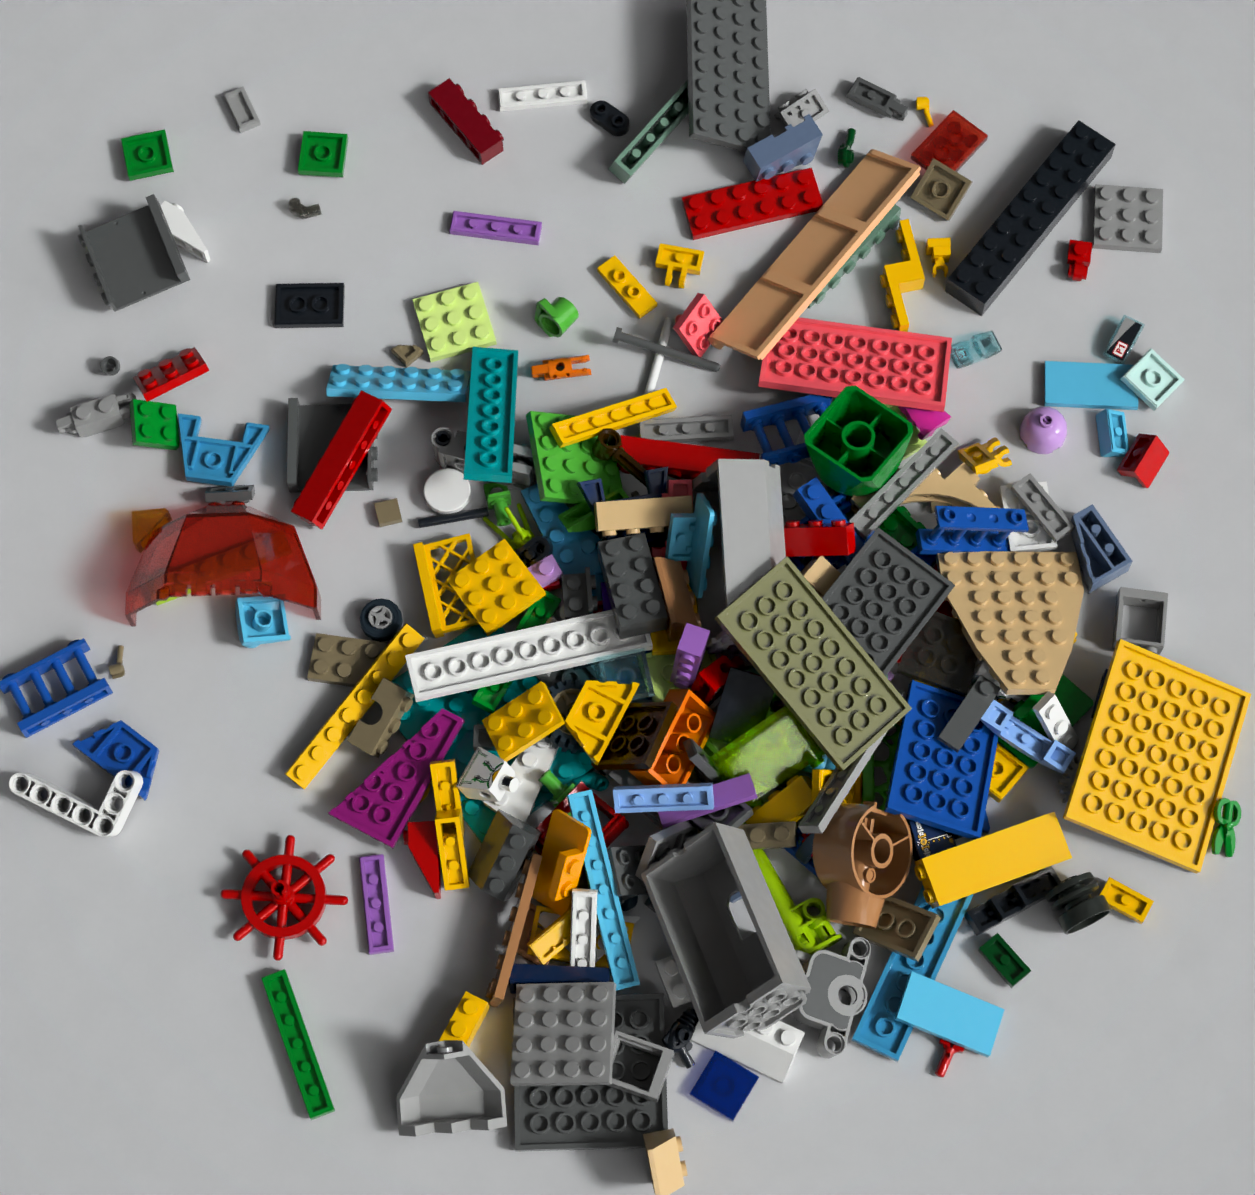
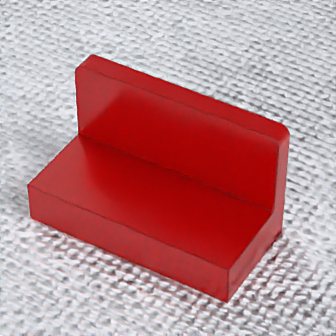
[1117,433,1169,488]

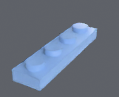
[613,783,715,813]

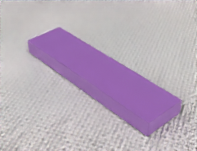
[449,211,542,246]
[658,773,758,828]
[359,854,394,955]

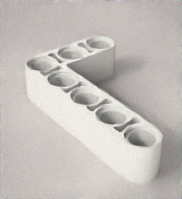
[9,770,143,837]

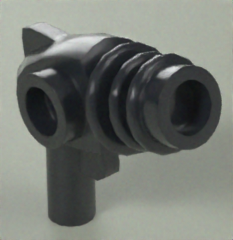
[662,1008,699,1069]

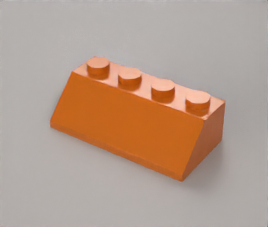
[629,689,716,785]

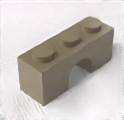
[347,678,414,758]

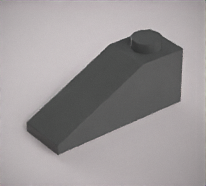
[937,675,1001,753]

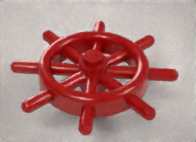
[220,835,348,961]

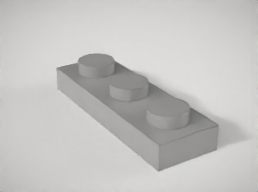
[1011,473,1075,542]

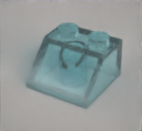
[593,648,655,701]

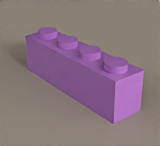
[670,623,710,689]

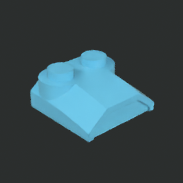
[235,594,291,648]

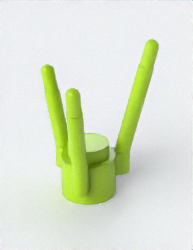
[483,503,535,551]

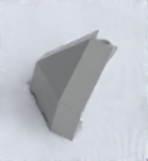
[396,1040,507,1136]

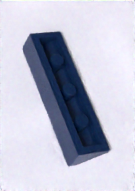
[509,964,610,994]

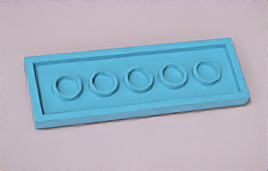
[326,364,470,402]

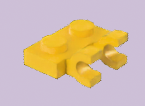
[957,437,1012,475]

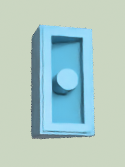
[1096,408,1129,457]

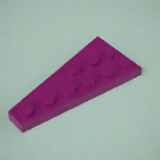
[328,708,465,849]

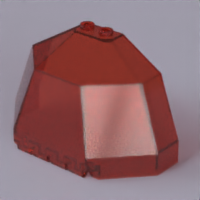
[125,501,321,627]

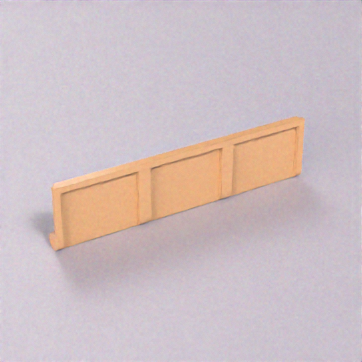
[708,149,921,361]

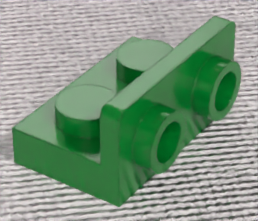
[879,506,926,551]

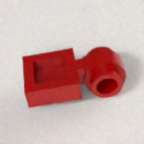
[1066,240,1092,281]

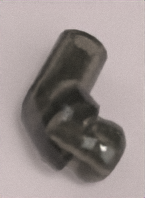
[288,198,322,219]

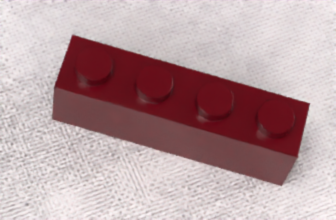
[428,78,504,165]

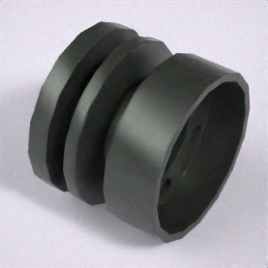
[1045,872,1112,934]

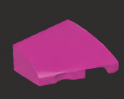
[898,406,951,440]

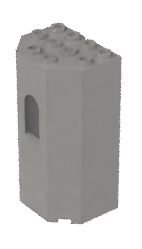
[692,459,786,654]
[641,822,811,1039]

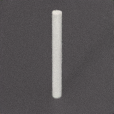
[644,317,674,395]

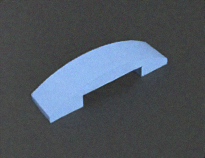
[980,700,1076,774]

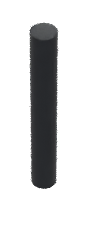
[418,507,489,528]

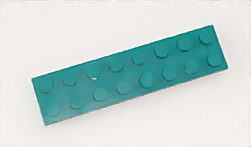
[463,347,518,483]

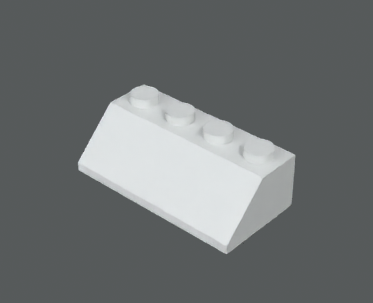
[691,1021,805,1084]

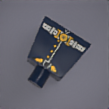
[907,821,962,866]

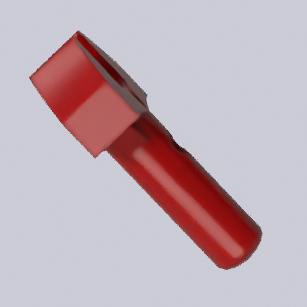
[935,1039,964,1077]

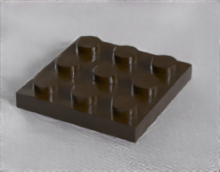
[591,701,678,770]

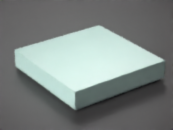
[1120,348,1185,411]

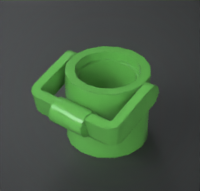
[535,297,579,337]

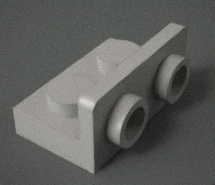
[774,89,829,127]

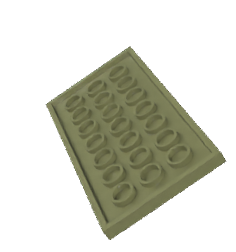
[714,556,912,771]

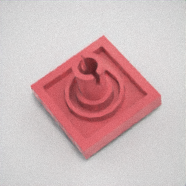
[673,293,723,357]

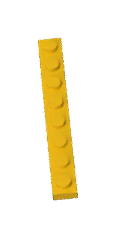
[284,623,425,789]

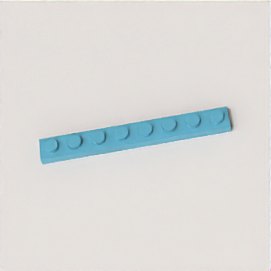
[567,789,640,991]

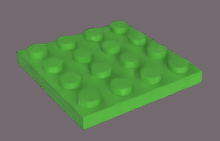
[526,411,622,504]

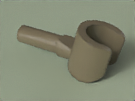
[109,645,125,679]

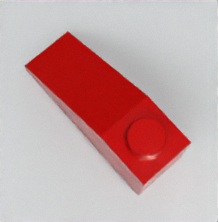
[403,821,441,899]

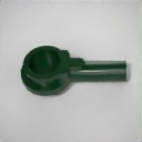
[838,128,856,168]

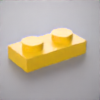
[1100,877,1154,924]

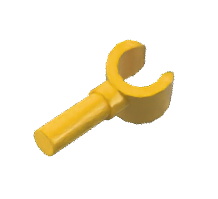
[916,97,934,127]

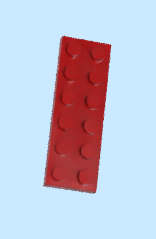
[682,167,823,240]

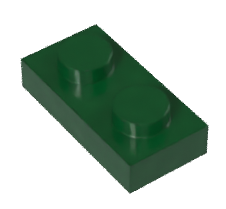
[978,933,1031,988]

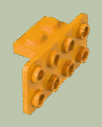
[532,809,592,916]

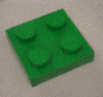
[121,129,174,181]
[298,131,348,178]
[129,399,179,450]

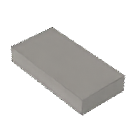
[223,87,261,133]

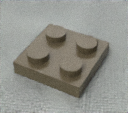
[910,158,973,221]

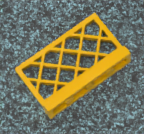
[413,533,479,638]

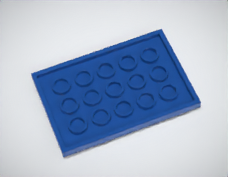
[884,680,999,840]

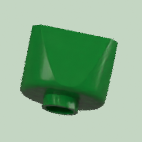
[804,386,913,496]

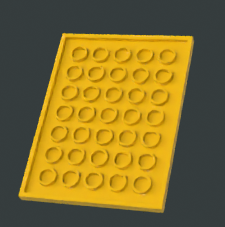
[1063,639,1251,874]

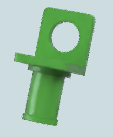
[483,483,512,526]
[538,769,575,817]

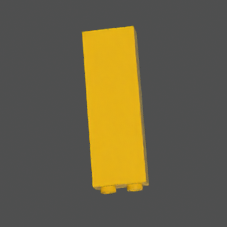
[915,811,1072,909]

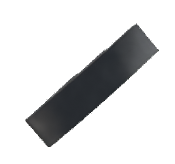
[964,866,1061,936]

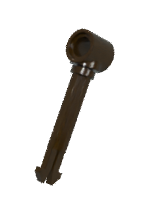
[592,428,668,493]

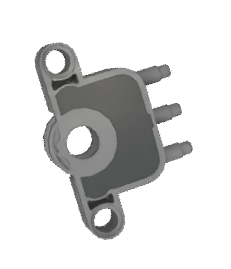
[792,937,871,1059]

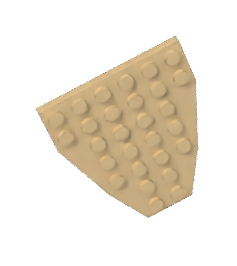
[935,551,1084,695]

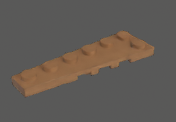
[485,853,543,1008]

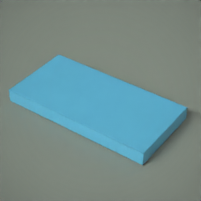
[1044,361,1138,410]
[895,971,1005,1057]

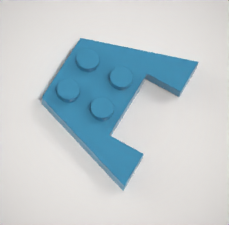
[178,413,270,487]

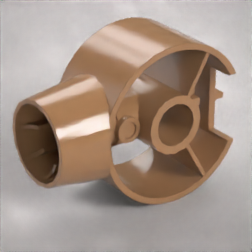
[813,801,912,929]

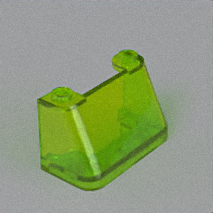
[710,706,826,809]

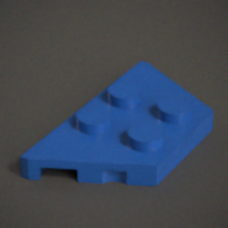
[73,720,159,801]

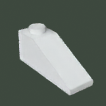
[161,201,210,263]

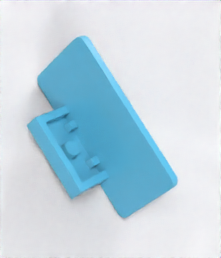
[665,493,717,598]

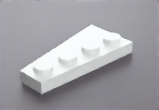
[483,737,559,823]

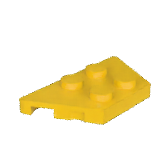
[564,680,640,765]

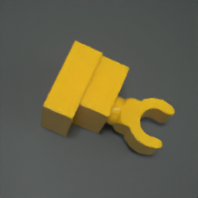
[926,238,951,278]

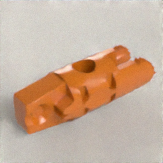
[531,355,592,381]

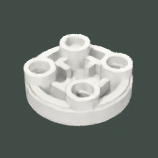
[424,468,471,515]

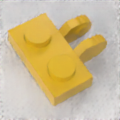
[655,243,704,289]

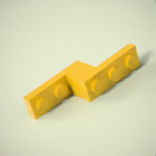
[880,219,925,332]
[430,759,470,891]

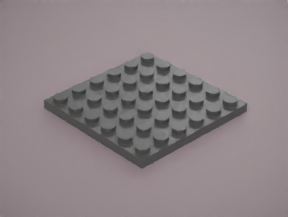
[513,993,668,1152]

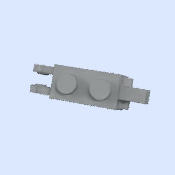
[55,393,136,437]

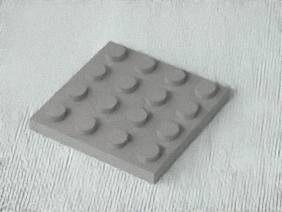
[510,982,616,1086]

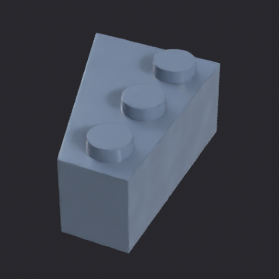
[743,114,823,182]
[1071,504,1133,594]

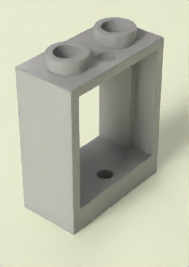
[1112,587,1168,655]
[607,1031,674,1103]

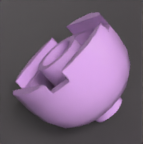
[1020,406,1067,454]

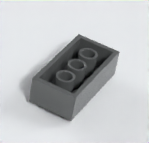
[597,533,668,639]

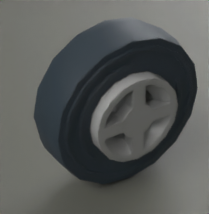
[359,598,403,642]

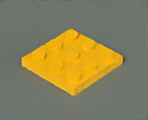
[446,538,546,636]

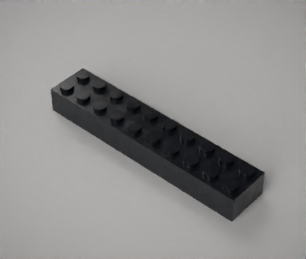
[945,120,1116,316]

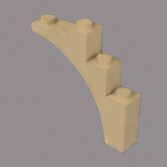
[850,463,1000,514]

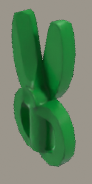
[1211,798,1241,857]

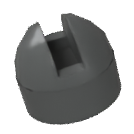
[100,356,120,376]

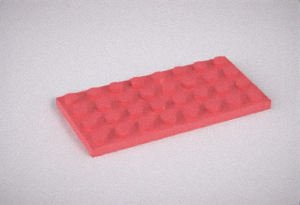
[758,317,952,412]

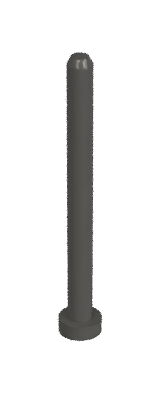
[612,327,721,372]

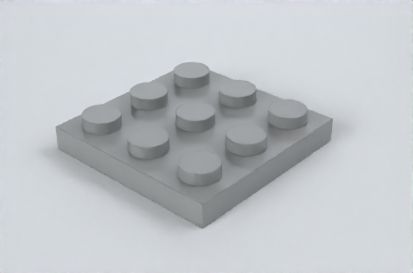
[1092,184,1163,253]

